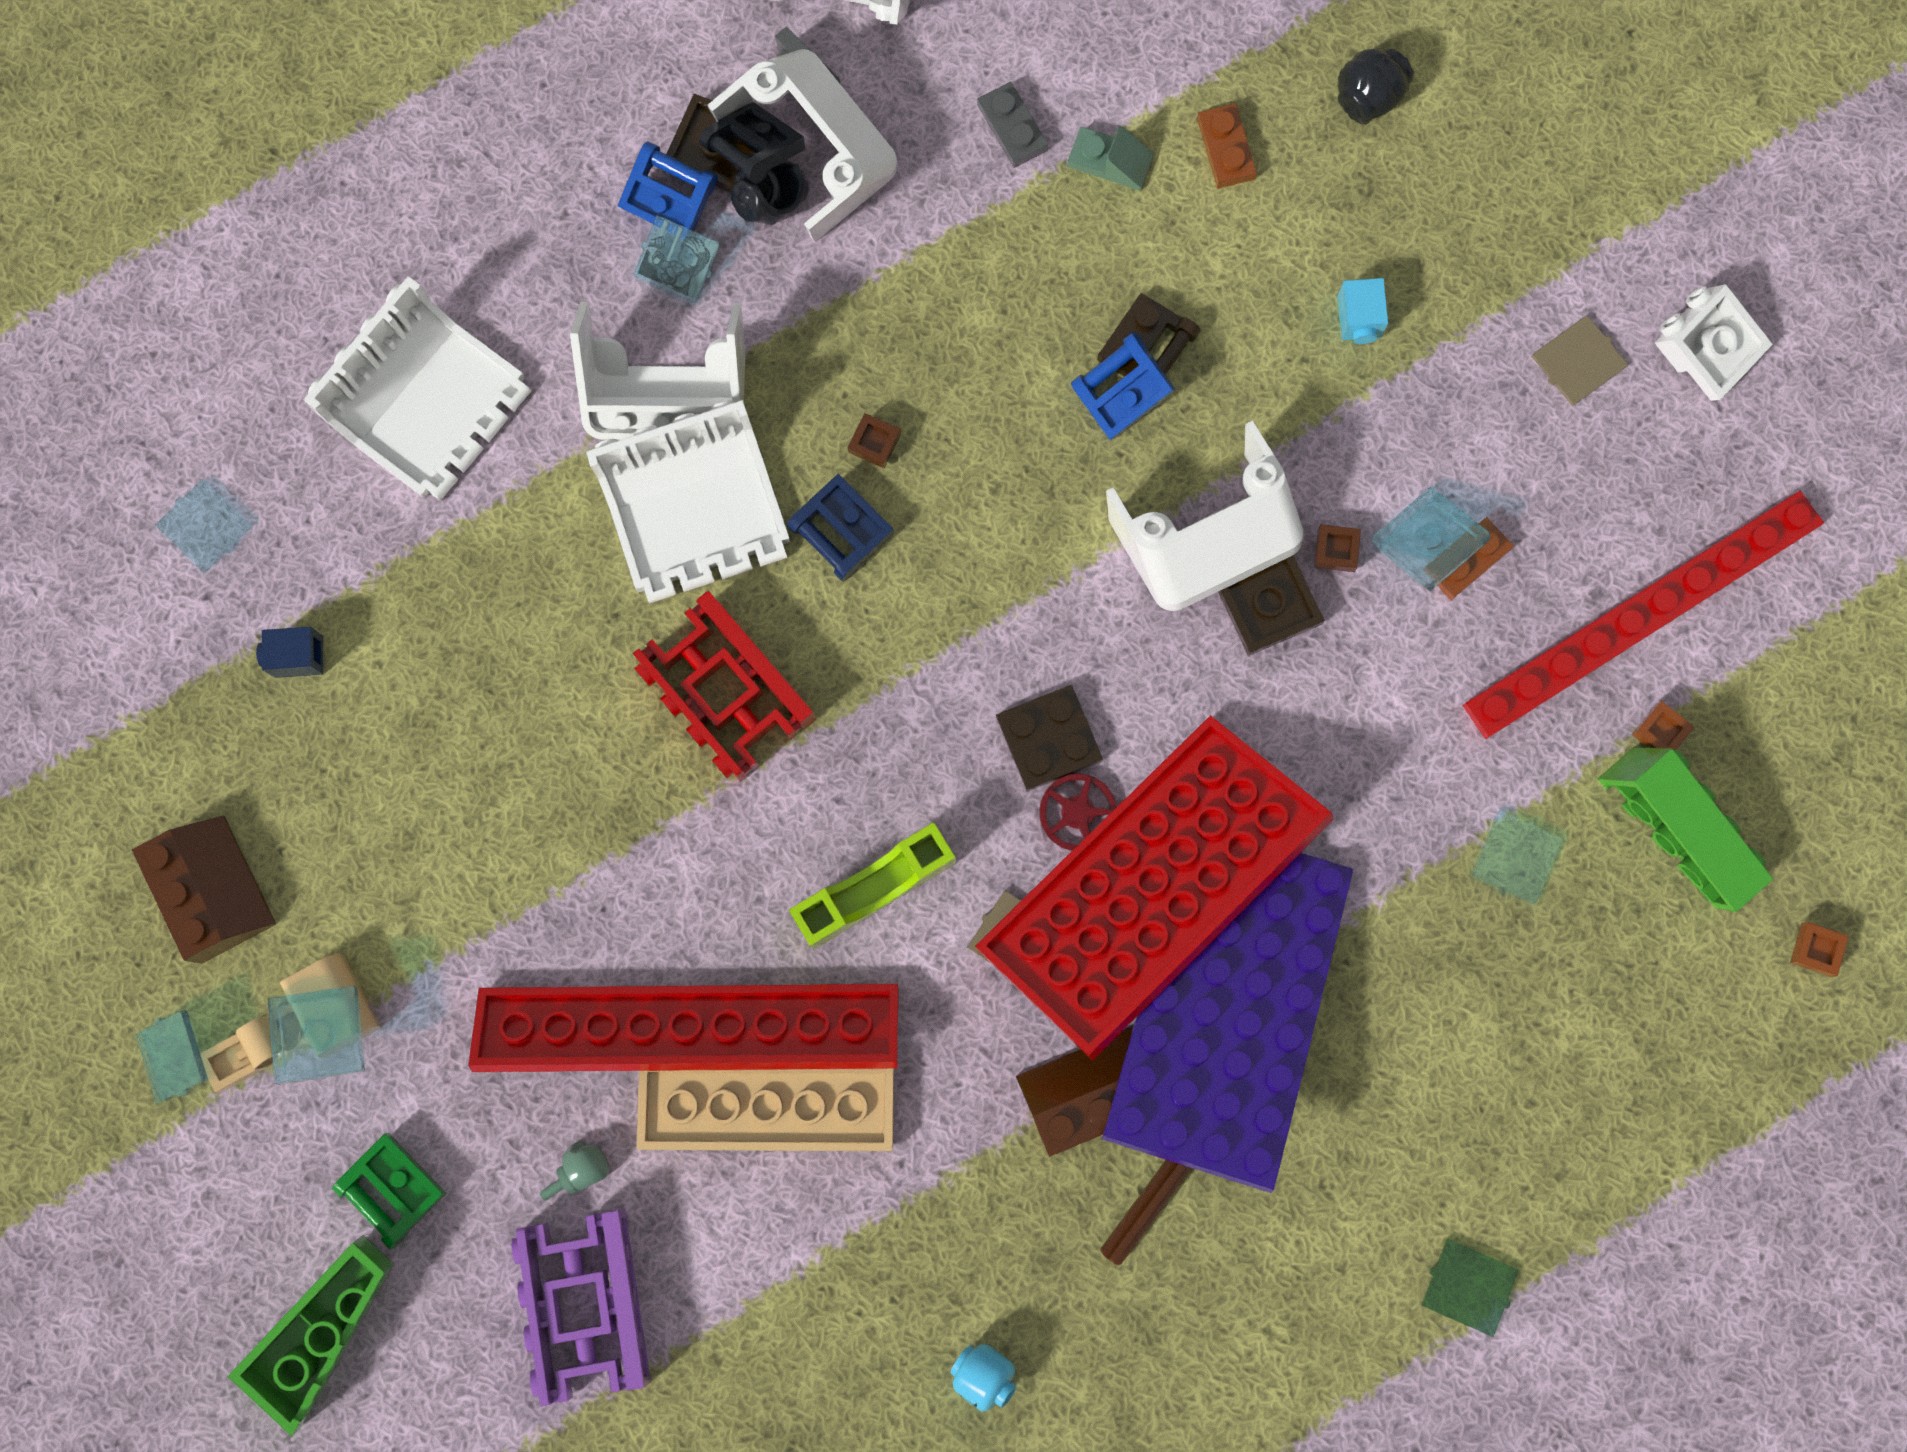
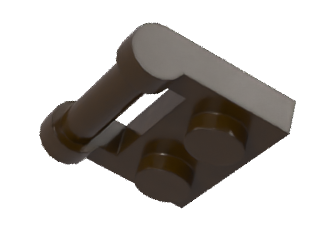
[1097,293,1201,377]

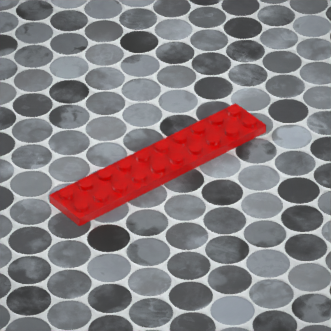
[468,984,899,1072]

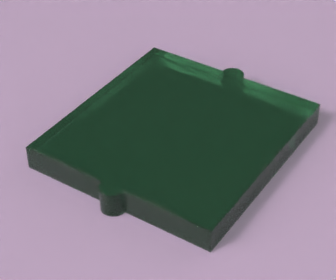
[1421,1239,1519,1337]

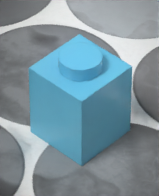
[1337,278,1388,344]

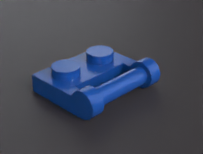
[617,141,718,241]
[1071,332,1176,440]

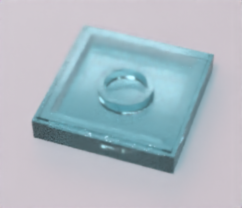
[1371,486,1490,592]
[267,986,365,1085]

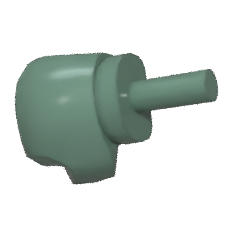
[540,1141,609,1201]

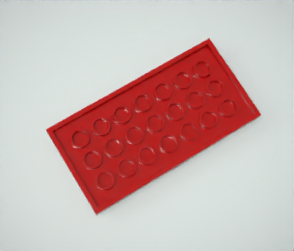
[975,715,1334,1061]

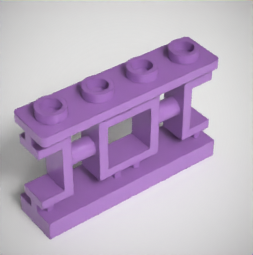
[511,1208,651,1406]

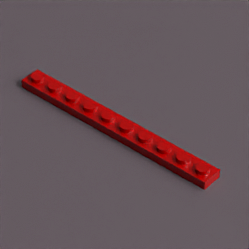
[1462,490,1824,739]

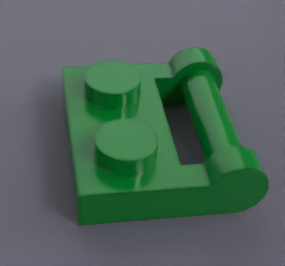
[332,1133,447,1250]

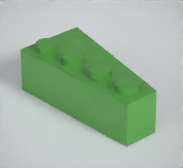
[1597,747,1773,912]
[227,1235,394,1436]

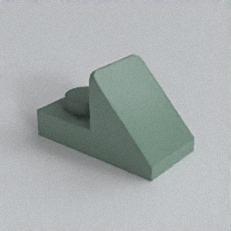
[1067,126,1154,191]

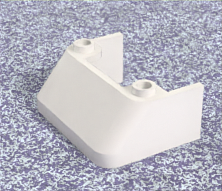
[707,49,898,242]
[570,302,745,440]
[1106,421,1303,611]

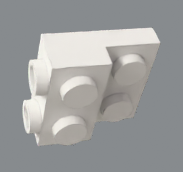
[1655,284,1773,401]

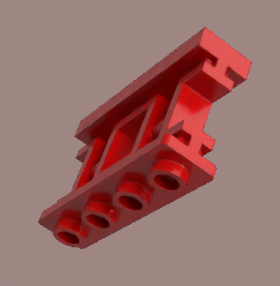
[632,590,816,782]

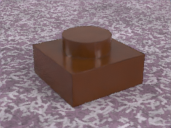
[847,413,901,469]
[1314,524,1361,572]

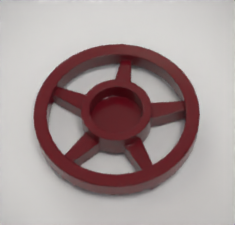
[1039,774,1116,851]

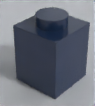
[256,626,323,678]

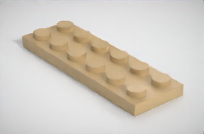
[636,1069,894,1151]

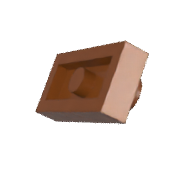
[1197,103,1257,189]
[1424,517,1514,601]

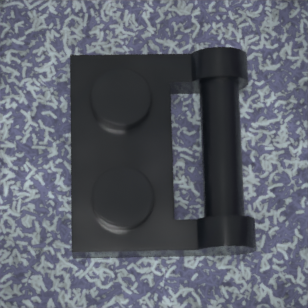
[699,102,805,184]

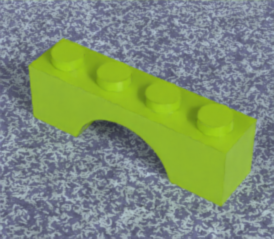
[789,822,956,950]

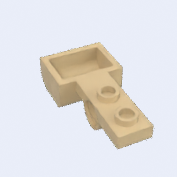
[196,953,381,1094]

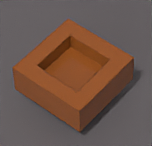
[1631,701,1694,750]
[1790,922,1849,977]

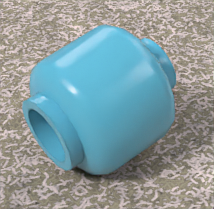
[950,1344,1017,1412]

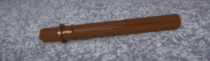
[1100,1160,1191,1265]

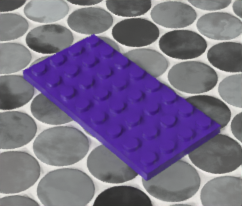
[1102,853,1354,1193]

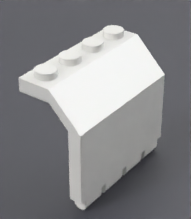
[304,276,531,501]
[586,400,791,604]

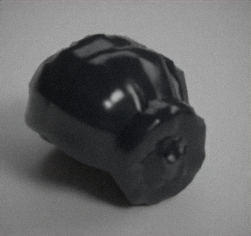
[1338,48,1414,125]
[731,160,809,225]

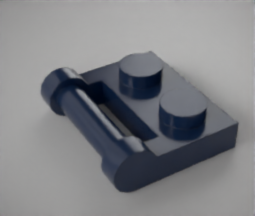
[786,474,894,582]

